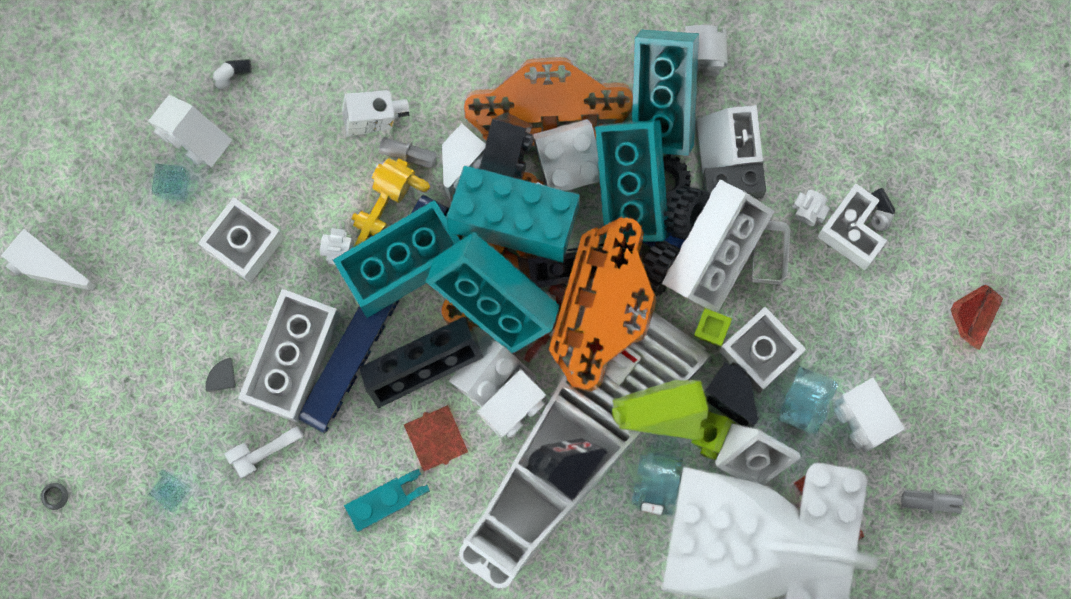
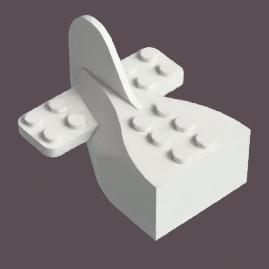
[662,463,879,599]

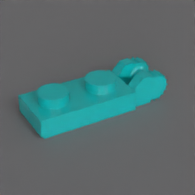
[344,469,430,532]

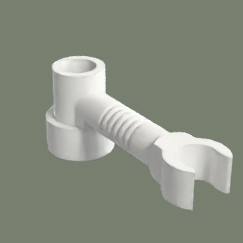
[224,426,304,478]

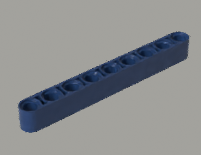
[298,195,449,434]

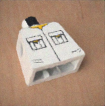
[342,90,409,137]

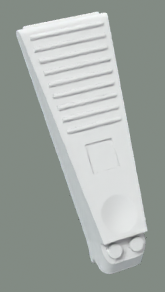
[459,298,711,588]

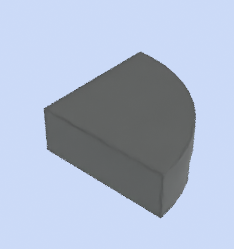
[205,358,236,392]

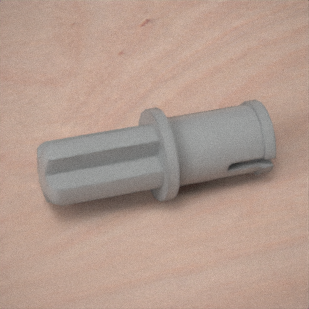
[379,137,437,168]
[901,489,963,514]

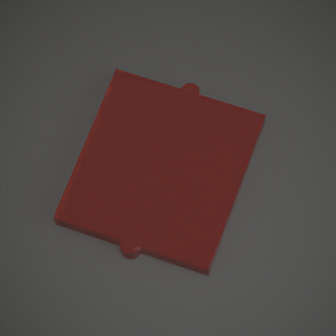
[404,405,468,471]

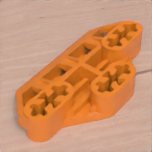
[464,57,633,146]
[549,217,656,391]

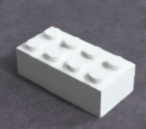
[662,180,774,313]
[238,289,341,423]

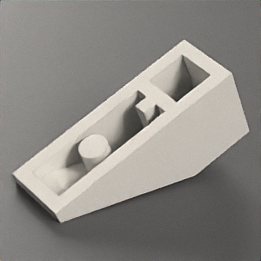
[1,229,96,290]

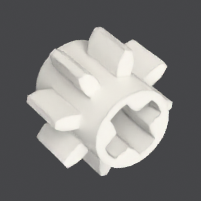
[792,190,830,226]
[320,228,353,264]

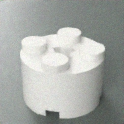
[671,25,728,76]

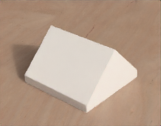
[715,424,801,485]

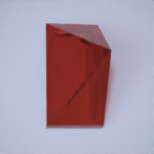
[951,285,1003,350]

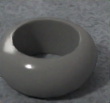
[41,483,68,510]

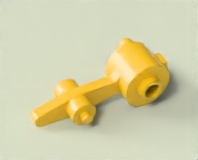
[351,158,430,247]

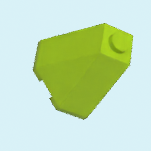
[612,380,708,440]

